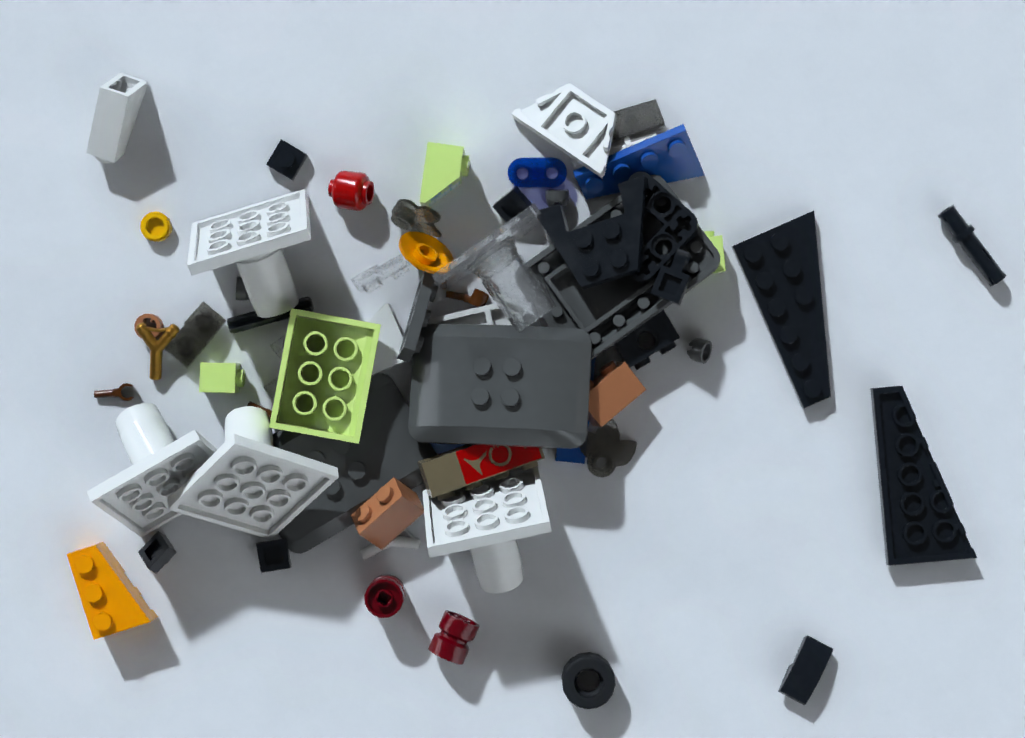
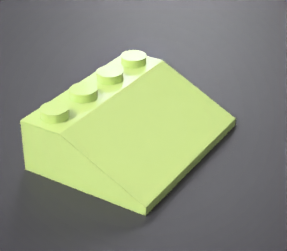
[269,308,381,444]

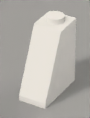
[86,72,148,163]
[368,303,413,375]

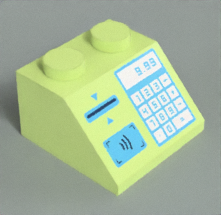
[420,142,470,208]

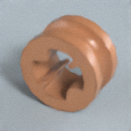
[134,314,164,339]

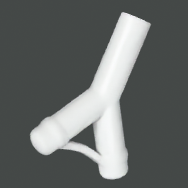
[359,528,421,560]

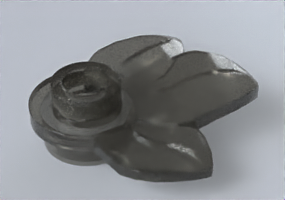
[391,199,442,237]
[579,419,637,478]

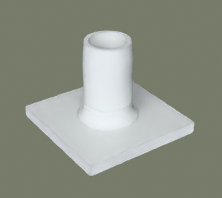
[187,189,311,318]
[87,403,217,537]
[167,406,339,540]
[422,466,552,594]

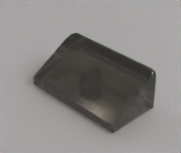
[612,99,665,143]

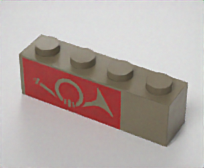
[417,445,545,500]

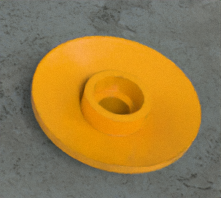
[399,231,454,275]

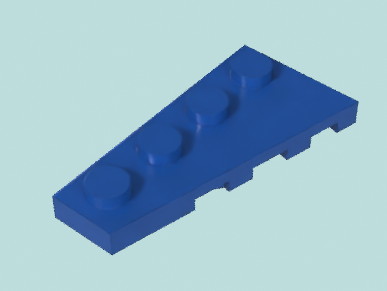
[573,124,705,199]

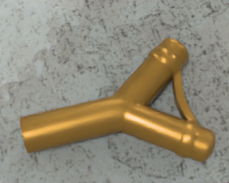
[136,322,180,380]

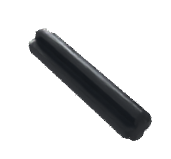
[227,296,314,333]

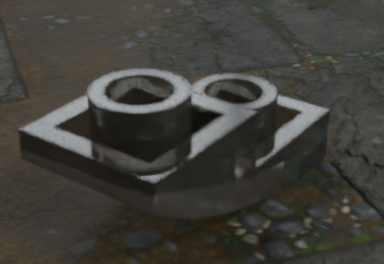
[165,301,226,369]

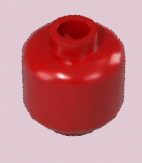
[328,171,374,211]

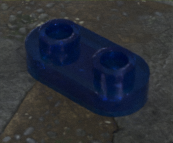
[508,157,567,189]

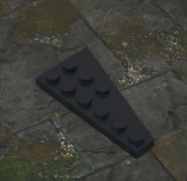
[732,211,831,408]
[870,386,977,566]

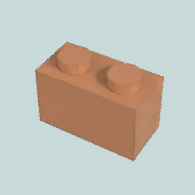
[588,361,646,427]
[351,477,424,549]

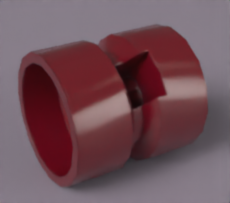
[364,574,406,618]
[428,610,480,665]

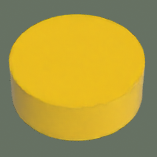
[140,212,172,242]

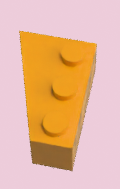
[67,542,158,640]

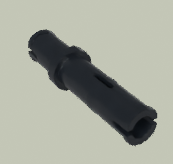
[938,204,1006,287]

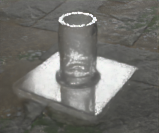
[432,203,556,333]

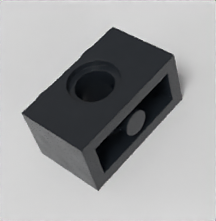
[613,310,680,370]

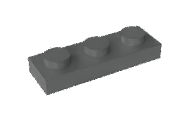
[397,271,438,362]

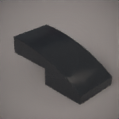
[778,635,833,705]

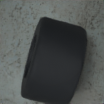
[561,652,616,709]

